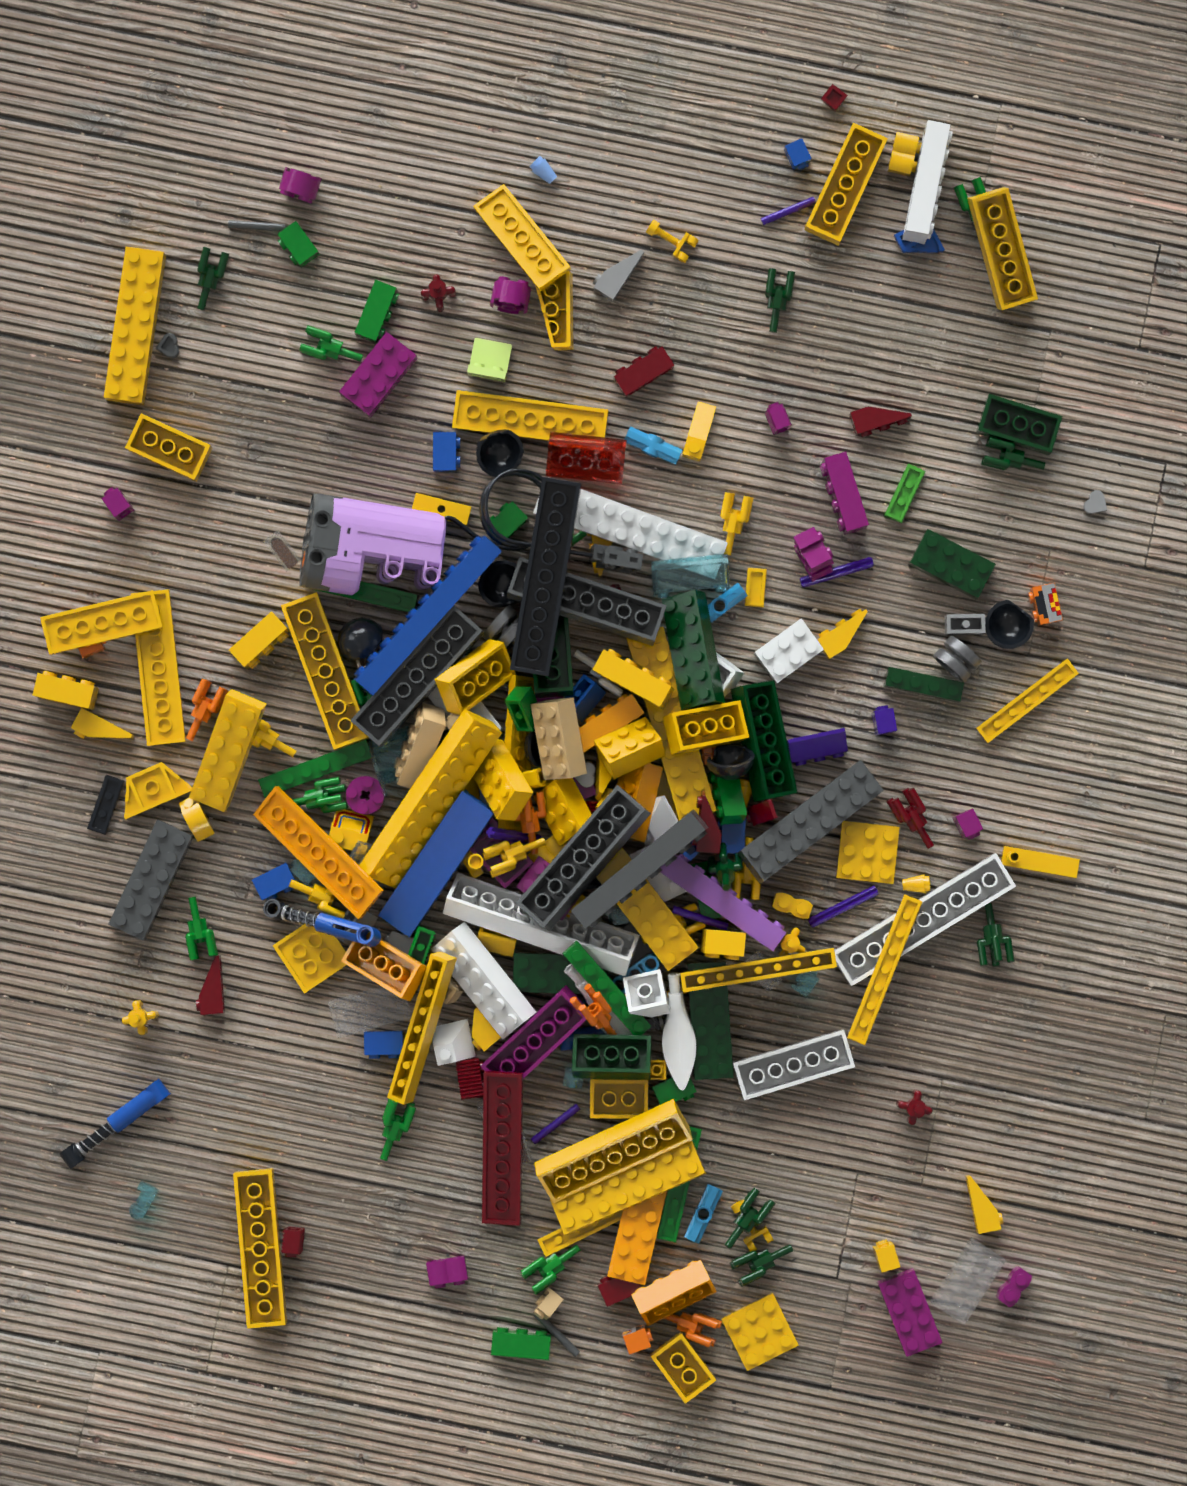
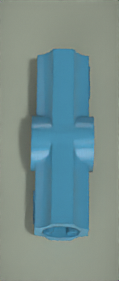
[624,426,683,465]
[708,583,748,623]
[684,1184,723,1244]

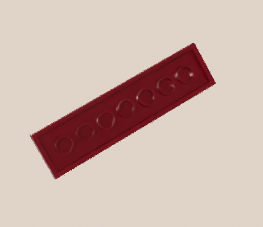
[482,1071,523,1226]

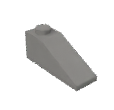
[593,250,644,302]

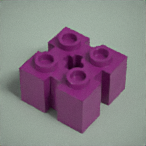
[793,527,834,582]

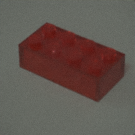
[546,432,627,484]

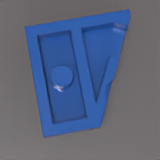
[893,229,945,253]

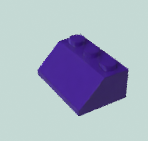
[787,728,848,766]

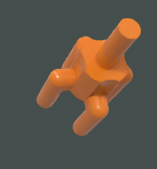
[186,678,229,742]
[514,791,546,855]
[570,984,618,1035]
[664,1312,722,1348]

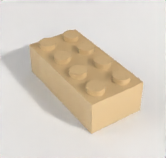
[531,697,587,780]
[394,702,446,789]

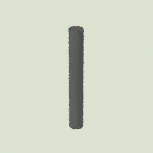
[228,220,286,231]
[534,1315,580,1357]

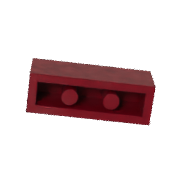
[614,346,675,398]

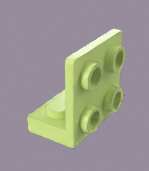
[467,338,512,382]

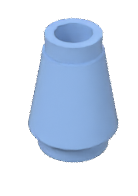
[529,156,557,184]

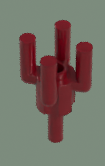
[421,274,456,312]
[886,788,934,849]
[896,1090,933,1125]

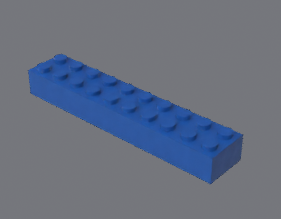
[353,536,502,696]

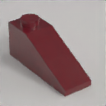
[746,799,777,826]
[196,955,225,1015]

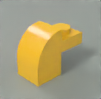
[179,798,215,842]

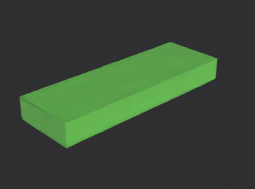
[884,463,926,523]

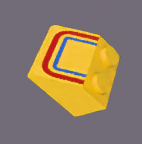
[329,810,374,854]

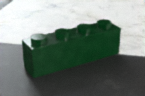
[883,667,964,703]

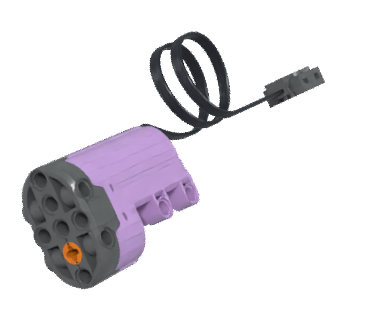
[299,469,643,595]

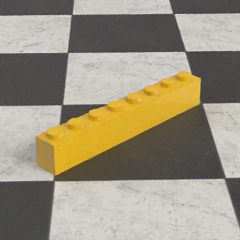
[680,948,837,993]
[387,951,457,1105]

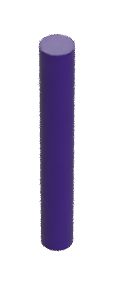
[761,197,816,225]
[672,906,728,931]
[530,1104,581,1144]

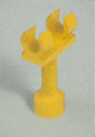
[646,220,699,263]
[462,851,484,878]
[731,1199,774,1252]

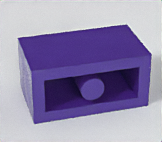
[871,705,897,736]

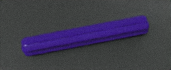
[800,557,874,588]
[486,827,541,844]
[808,886,879,927]

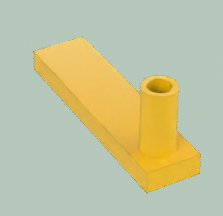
[1001,846,1080,878]

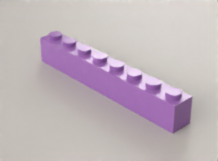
[660,853,786,951]

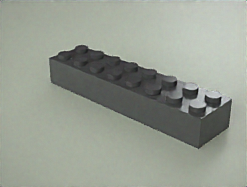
[507,557,667,646]
[350,606,484,748]
[737,760,884,884]
[516,785,651,931]
[571,809,708,929]

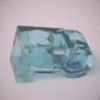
[129,1181,159,1219]

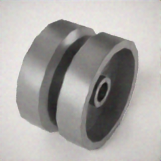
[482,605,519,649]
[933,635,982,683]

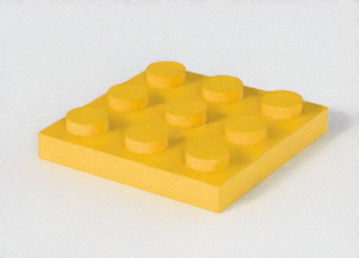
[836,821,900,884]
[273,914,346,994]
[721,1292,799,1371]

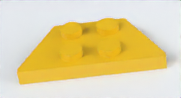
[124,762,192,820]

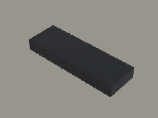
[87,774,125,835]

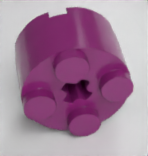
[279,167,322,204]
[490,276,531,314]
[346,776,386,815]

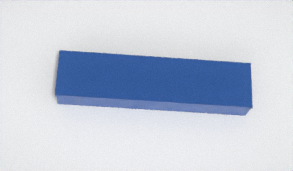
[378,789,494,937]

